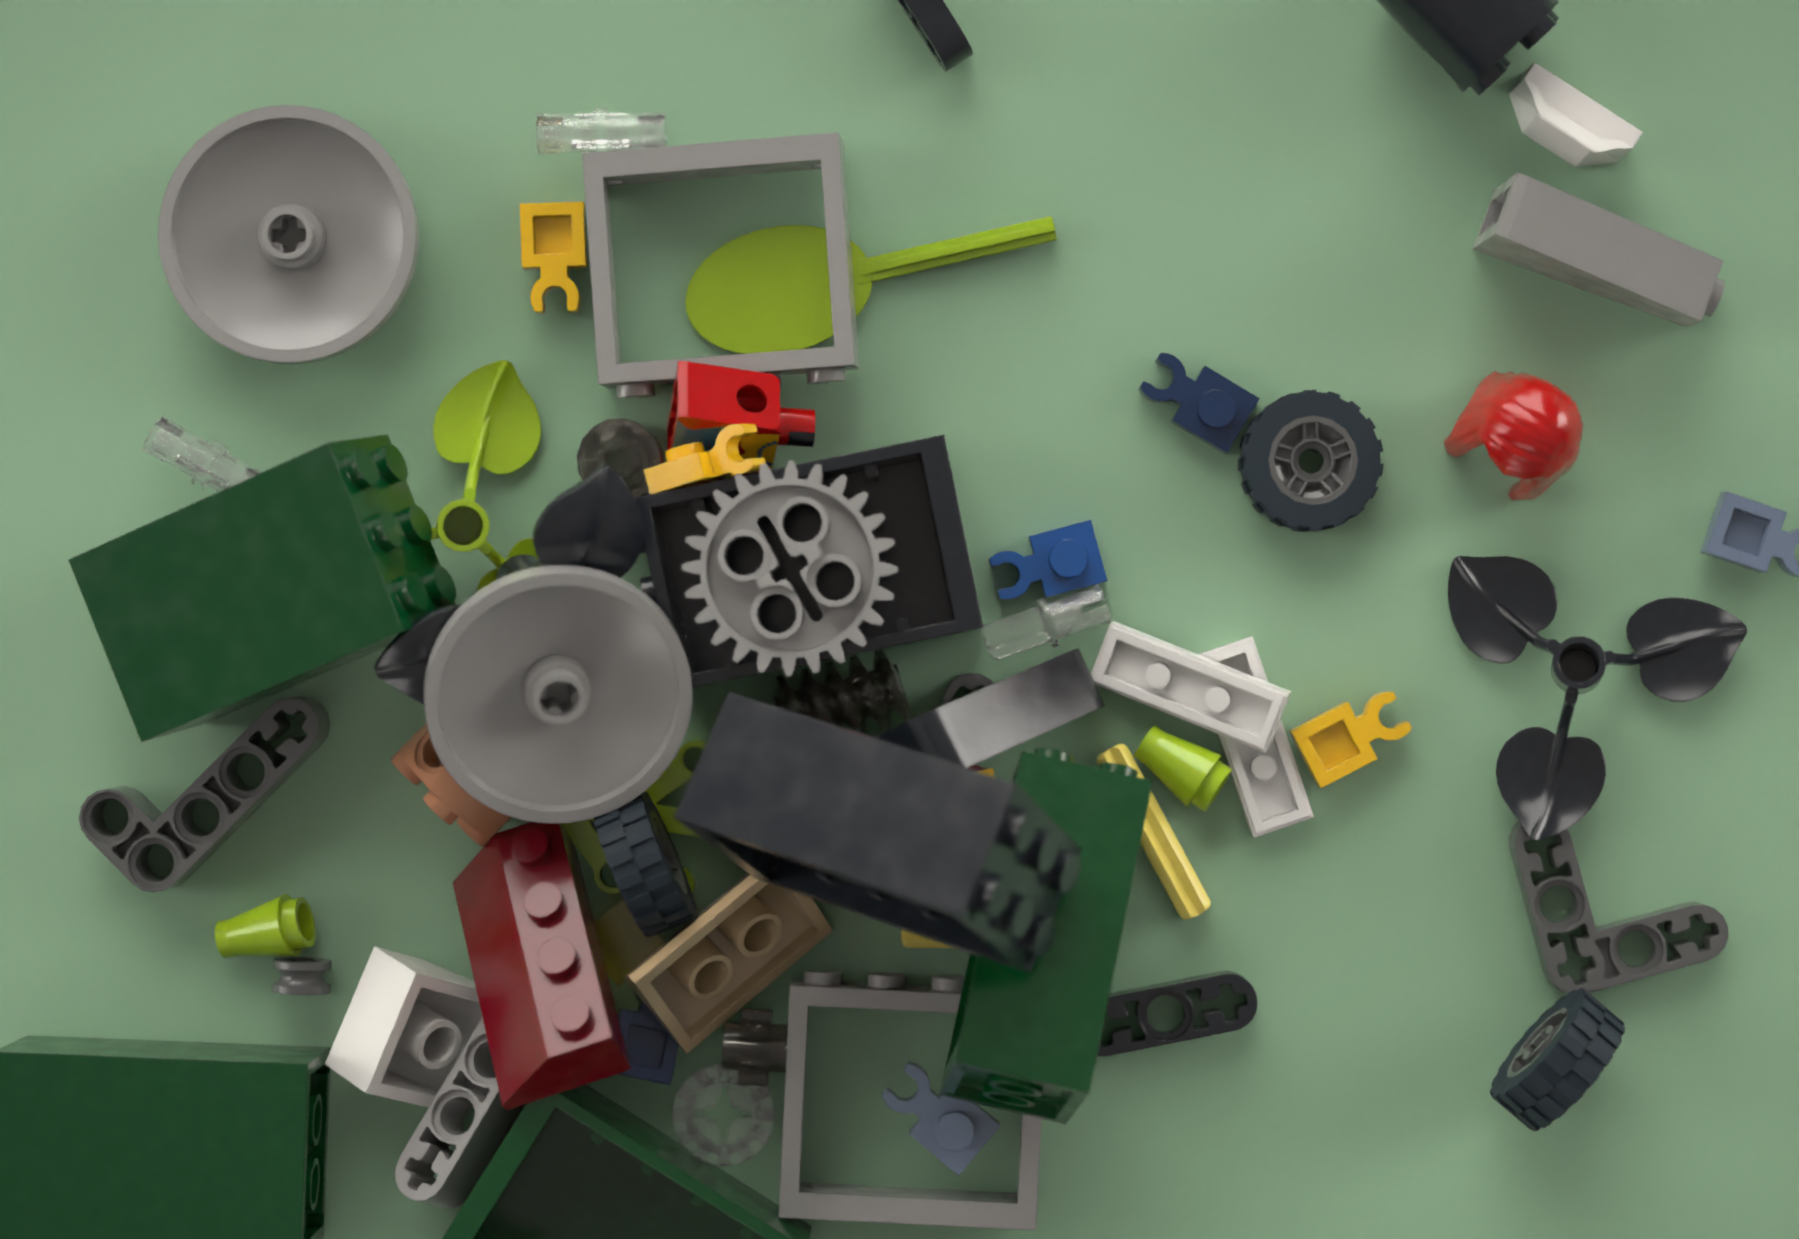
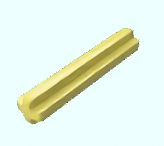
[1096,743,1211,920]

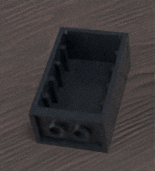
[635,435,984,687]
[674,692,1082,974]

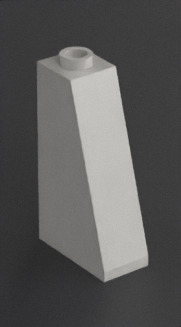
[1473,172,1725,327]

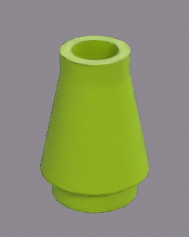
[1134,725,1233,812]
[215,894,316,958]

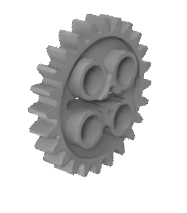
[682,460,898,676]

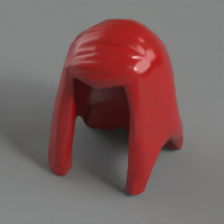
[1444,371,1583,501]

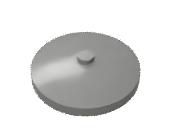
[158,105,419,365]
[424,565,692,824]

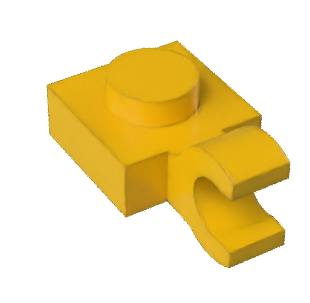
[644,423,766,494]

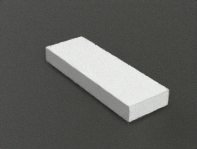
[1091,621,1291,753]
[1198,636,1314,838]

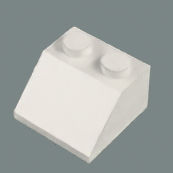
[325,946,482,1108]

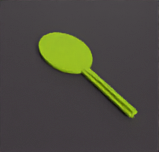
[685,216,1057,354]

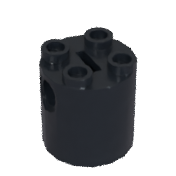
[1376,0,1559,96]

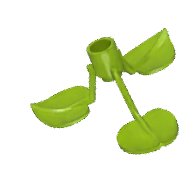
[431,360,541,593]

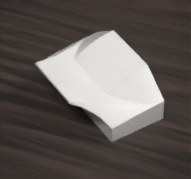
[1509,63,1643,167]

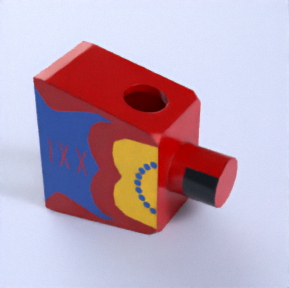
[667,361,816,478]

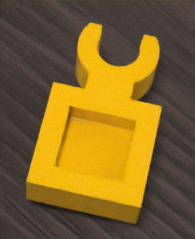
[520,201,588,314]
[1289,691,1412,788]

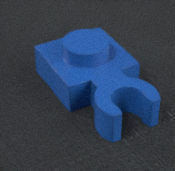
[989,520,1107,599]

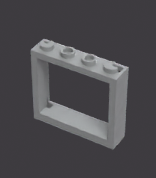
[582,132,860,398]
[778,969,1042,1230]

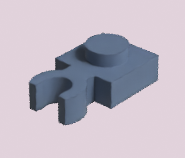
[1700,491,1799,577]
[882,1061,1001,1176]

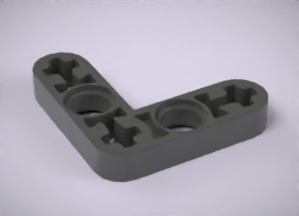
[1509,821,1728,994]

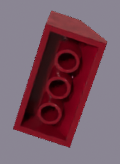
[452,822,631,1110]

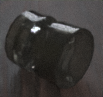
[577,418,667,498]

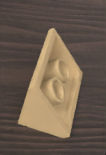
[623,873,833,1054]

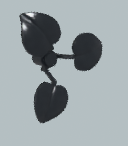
[374,463,643,704]
[1448,556,1747,840]

